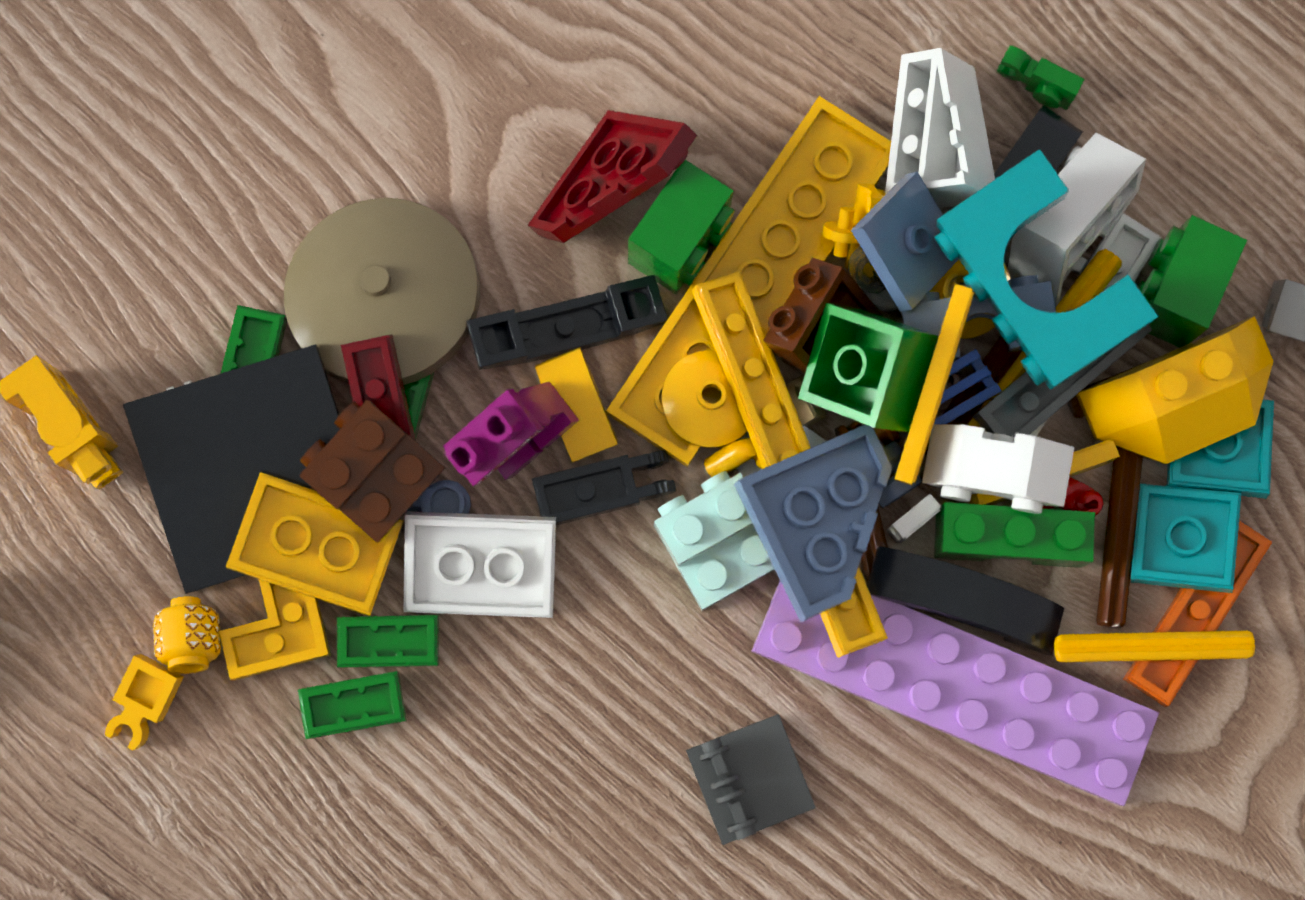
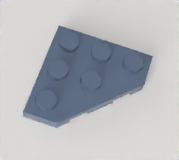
[734,424,892,622]

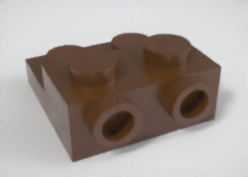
[763,258,884,374]
[299,400,446,543]

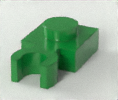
[996,45,1085,111]

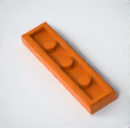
[1123,520,1272,707]

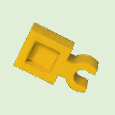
[105,654,184,751]

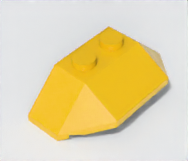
[1076,316,1274,464]

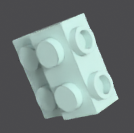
[653,471,775,611]

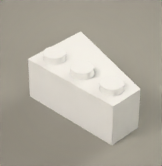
[885,48,995,208]
[1008,133,1146,308]

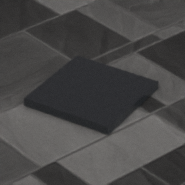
[123,344,340,594]

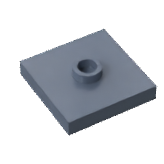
[851,171,959,312]

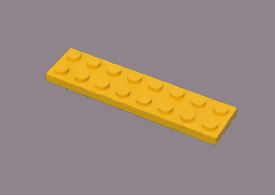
[606,96,891,468]

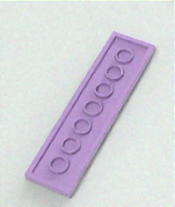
[751,581,1159,806]

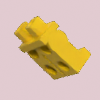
[0,355,123,490]

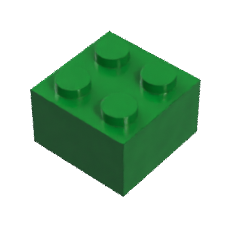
[628,160,735,294]
[1138,215,1247,348]
[798,303,939,432]

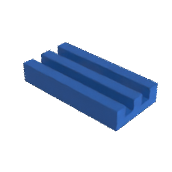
[934,349,1002,425]

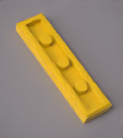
[895,284,974,486]

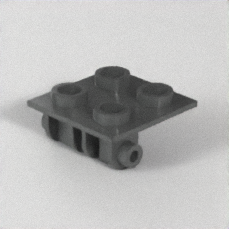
[686,714,816,845]

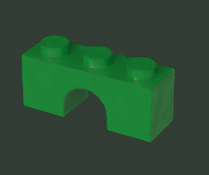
[934,502,1095,568]

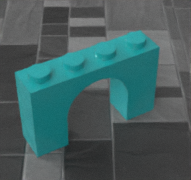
[934,149,1158,390]

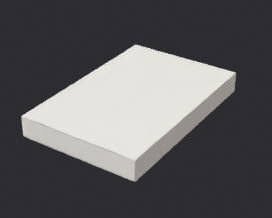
[403,511,556,618]

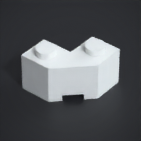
[922,424,1074,514]

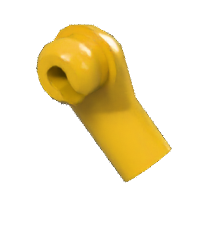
[704,437,762,477]

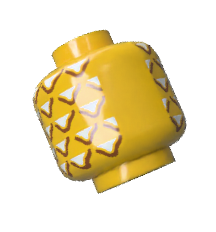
[153,596,221,674]

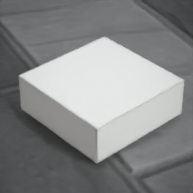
[886,494,941,544]

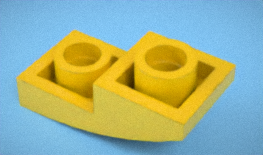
[535,347,618,462]

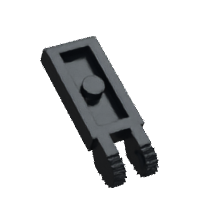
[532,450,677,525]

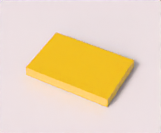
[226,472,403,616]

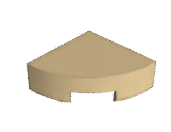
[786,375,827,426]

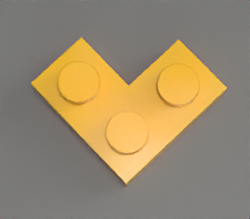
[219,579,331,681]

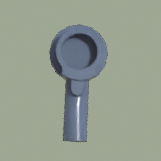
[408,480,471,514]

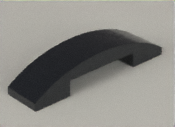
[466,275,668,370]
[867,546,1064,656]

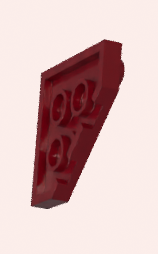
[527,110,697,243]

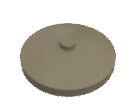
[284,198,480,385]

